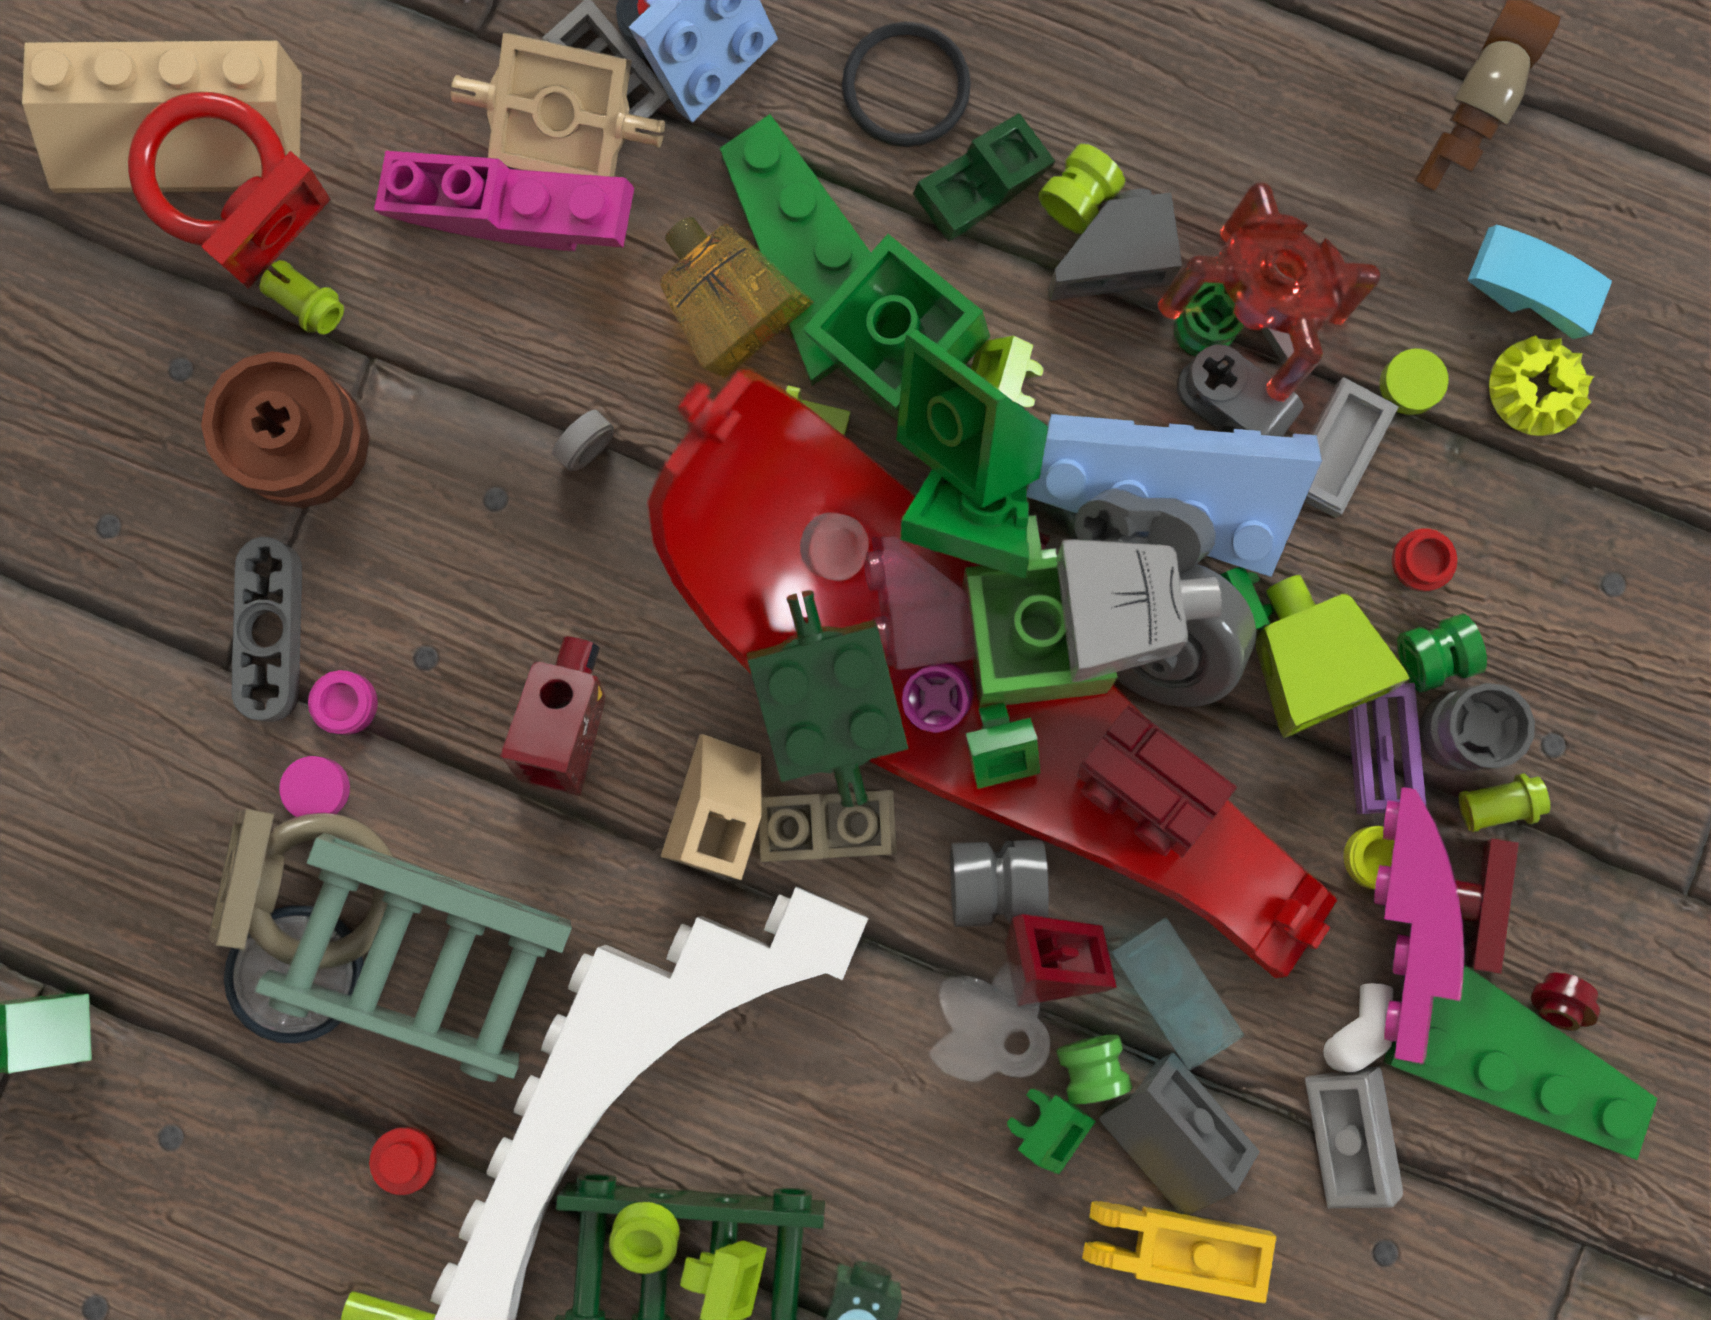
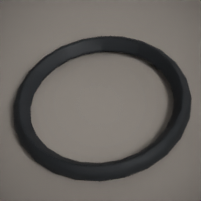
[842,21,971,147]

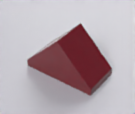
[1005,914,1117,1006]

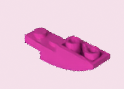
[374,151,634,252]
[1374,787,1464,1064]

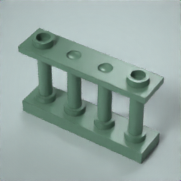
[255,833,572,1082]

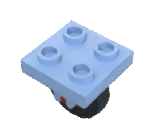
[616,0,778,122]

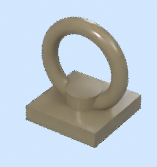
[208,809,393,970]

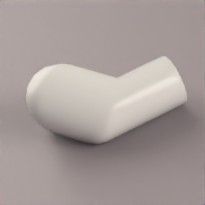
[1323,983,1393,1072]

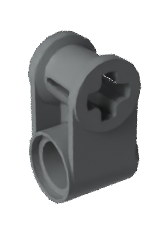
[1177,344,1304,437]

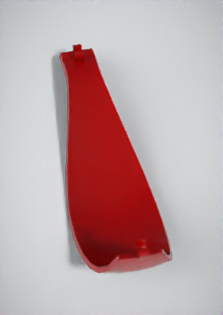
[647,370,1338,978]

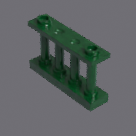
[554,1173,825,1320]

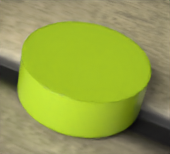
[1379,348,1449,415]
[609,1202,680,1274]

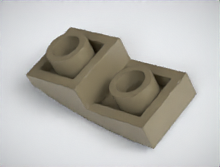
[759,790,897,862]

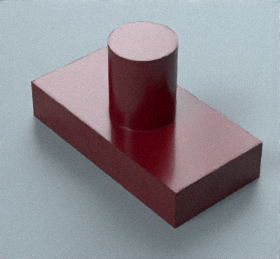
[1455,838,1519,974]

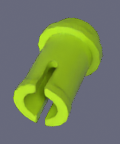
[259,260,344,335]
[1459,773,1550,832]

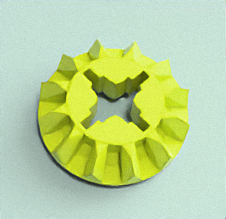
[1489,335,1594,436]

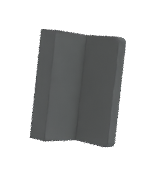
[1099,1052,1260,1215]

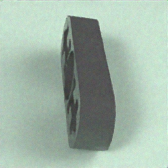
[231,537,302,722]

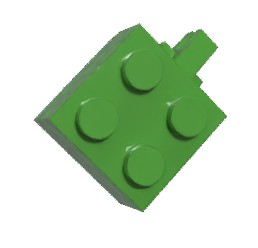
[962,515,1117,708]

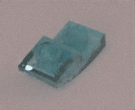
[1112,917,1245,1070]

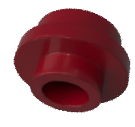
[1530,972,1601,1031]

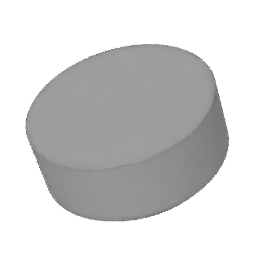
[552,410,614,471]

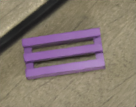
[1348,683,1426,814]

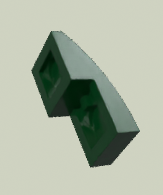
[913,113,1055,242]

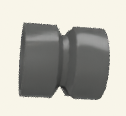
[1419,683,1535,771]
[950,840,1049,927]

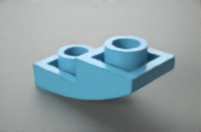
[1467,225,1612,339]

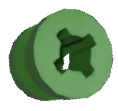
[1056,1035,1133,1104]

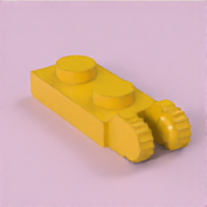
[1082,1201,1276,1303]

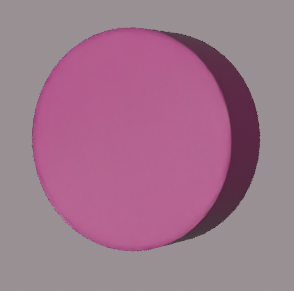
[308,670,378,735]
[279,756,350,817]

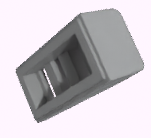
[542,0,670,118]

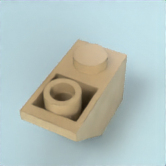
[660,734,761,880]

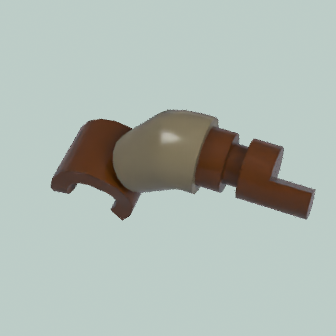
[1415,0,1561,191]

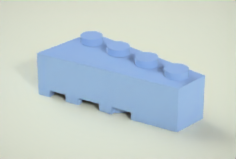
[1027,414,1322,577]

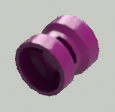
[902,661,975,732]

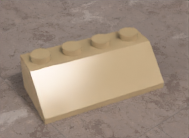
[22,41,302,193]

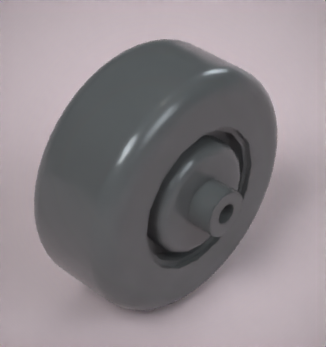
[1116,564,1256,707]

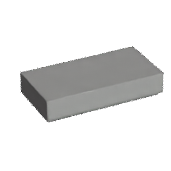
[1304,377,1399,518]

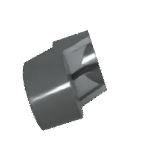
[1075,488,1216,573]

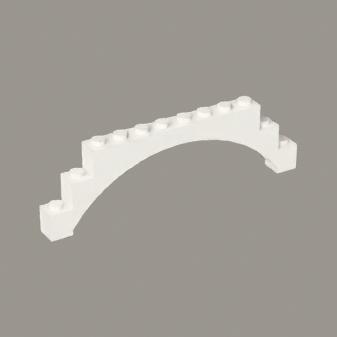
[431,887,868,1320]

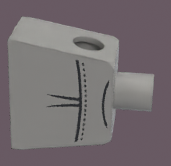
[1056,540,1222,682]

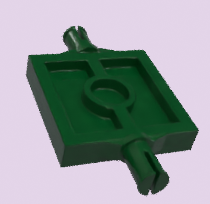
[747,590,908,807]

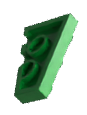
[900,469,1029,579]

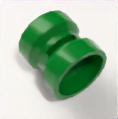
[1173,279,1248,357]
[1397,613,1487,693]

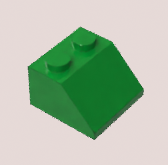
[803,234,990,422]
[896,329,1048,508]

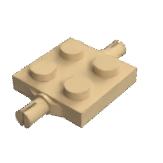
[451,33,665,177]

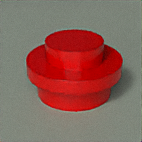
[1392,528,1458,592]
[369,1127,437,1195]

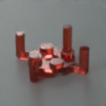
[1158,182,1380,402]

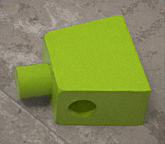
[1255,575,1409,738]

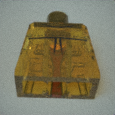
[660,217,814,378]

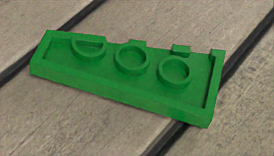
[720,114,871,386]
[1383,965,1658,1160]

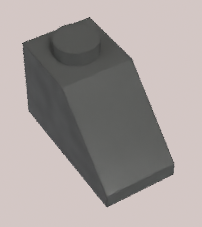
[1048,189,1182,301]

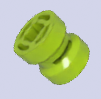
[1038,143,1125,234]

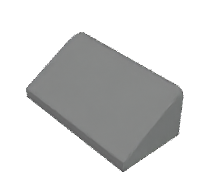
[1305,1066,1403,1209]

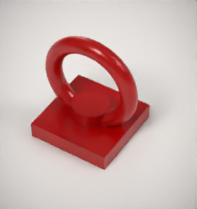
[128,91,331,289]

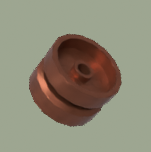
[201,351,370,508]

